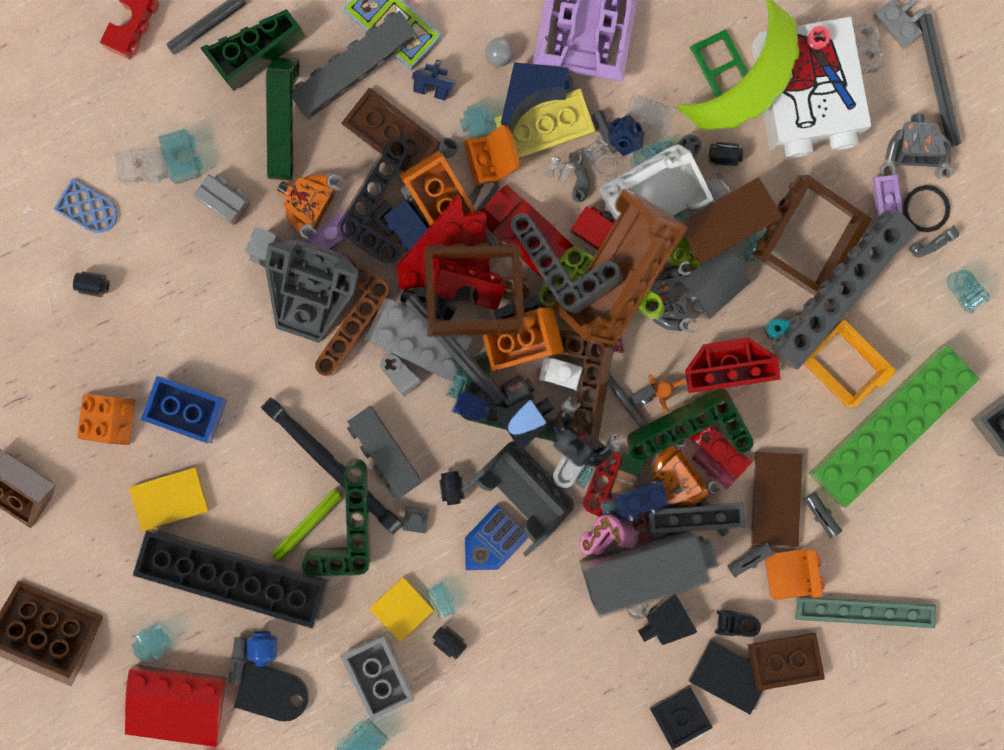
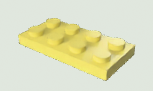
[494,89,595,159]

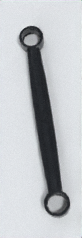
[261,397,403,535]

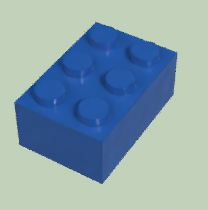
[141,376,227,443]

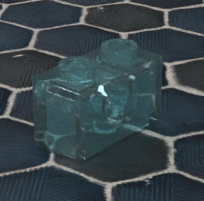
[158,129,203,184]

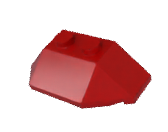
[685,338,781,393]

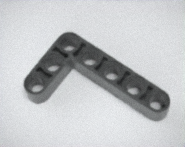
[511,213,624,314]

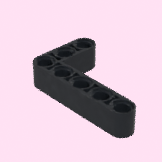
[337,138,409,263]

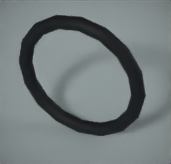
[903,185,950,232]

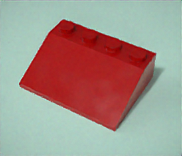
[125,665,227,747]

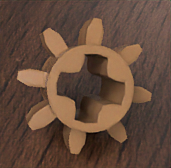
[504,274,531,302]

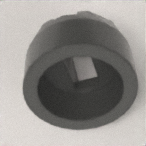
[438,138,459,158]

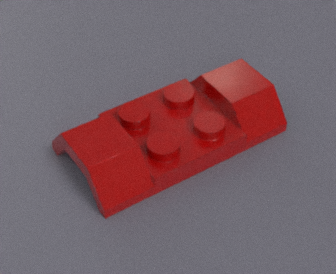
[480,184,574,279]

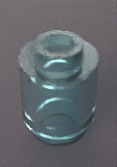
[427,582,458,618]

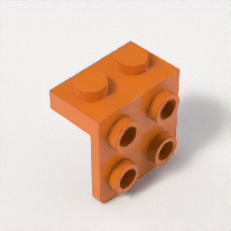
[463,125,520,186]
[77,394,136,445]
[765,548,825,600]

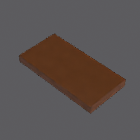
[341,88,441,172]
[681,177,783,265]
[751,452,803,546]

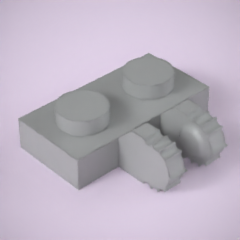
[874,0,927,49]

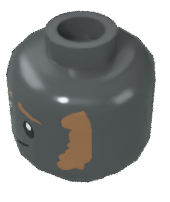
[501,375,535,407]

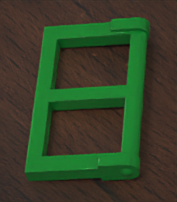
[689,29,748,98]

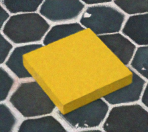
[369,576,434,642]

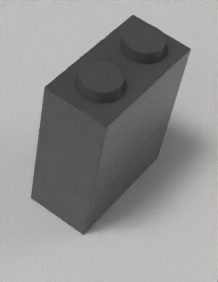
[682,249,750,318]

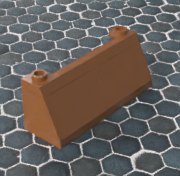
[553,188,688,346]

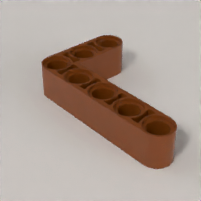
[315,253,391,377]

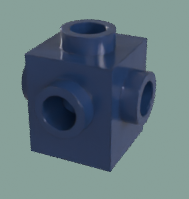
[608,114,645,156]

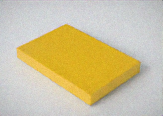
[129,467,209,532]

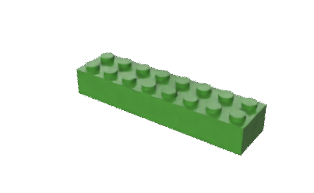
[809,345,980,508]

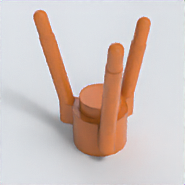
[648,375,686,413]

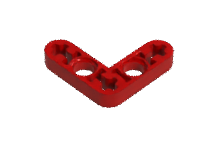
[583,452,647,531]

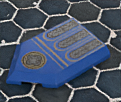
[465,504,528,571]

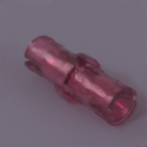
[692,448,736,489]

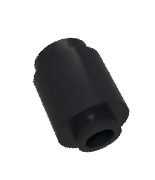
[709,142,743,166]
[73,271,110,297]
[439,471,465,505]
[432,626,467,660]

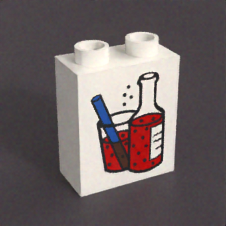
[751,17,871,159]

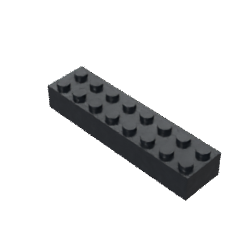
[132,529,329,629]

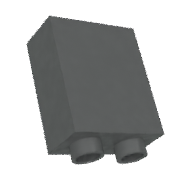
[579,531,718,617]

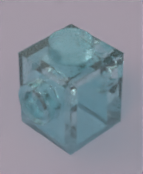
[460,104,494,139]
[131,624,172,663]

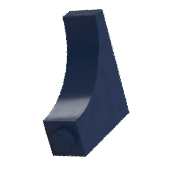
[501,62,573,134]

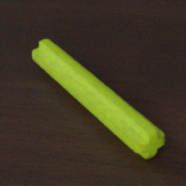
[272,489,342,561]

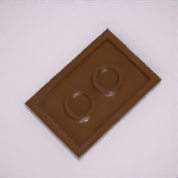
[747,633,825,691]

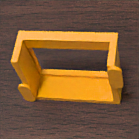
[804,319,896,409]

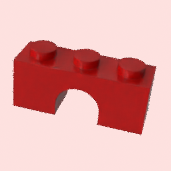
[100,0,159,60]
[433,260,506,310]

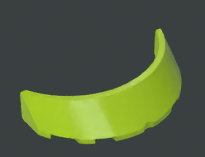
[676,0,799,131]

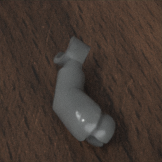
[569,152,590,202]
[909,225,959,258]

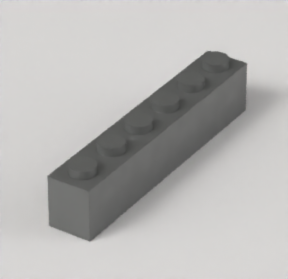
[293,10,419,119]

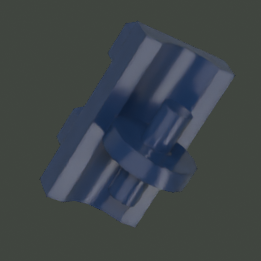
[412,60,456,101]

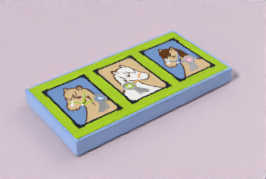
[343,0,441,70]

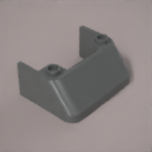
[461,441,574,557]

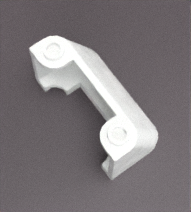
[599,145,714,220]

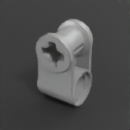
[380,354,422,397]

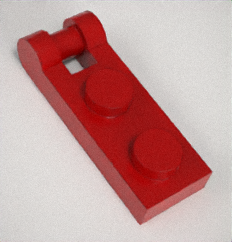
[689,426,752,479]

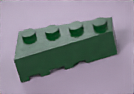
[200,9,306,91]

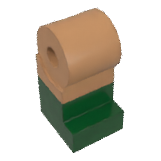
[610,453,645,493]

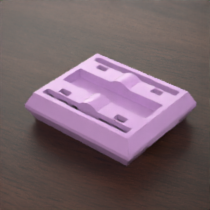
[533,0,637,82]

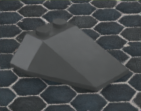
[265,239,359,343]

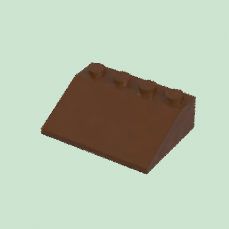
[0,581,103,686]

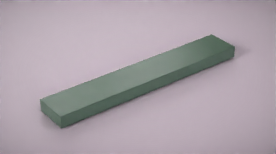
[795,596,936,628]

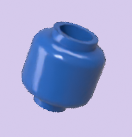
[247,631,277,666]

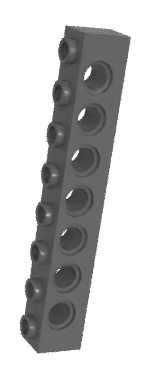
[770,210,917,370]

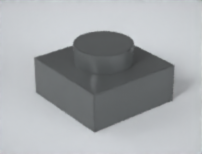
[629,385,656,406]
[403,507,429,533]

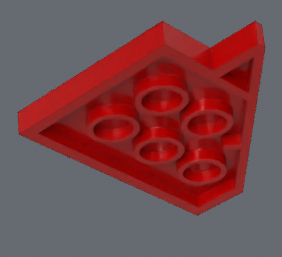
[396,195,490,290]

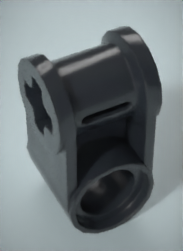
[714,610,761,637]

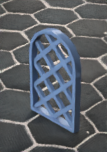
[53,179,117,233]

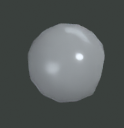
[485,38,513,67]

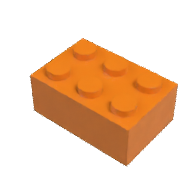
[400,151,477,225]
[483,307,564,371]

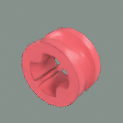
[807,26,830,50]

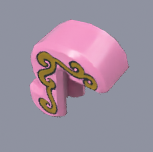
[580,515,636,555]

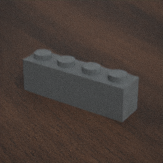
[347,406,423,498]
[649,502,745,534]

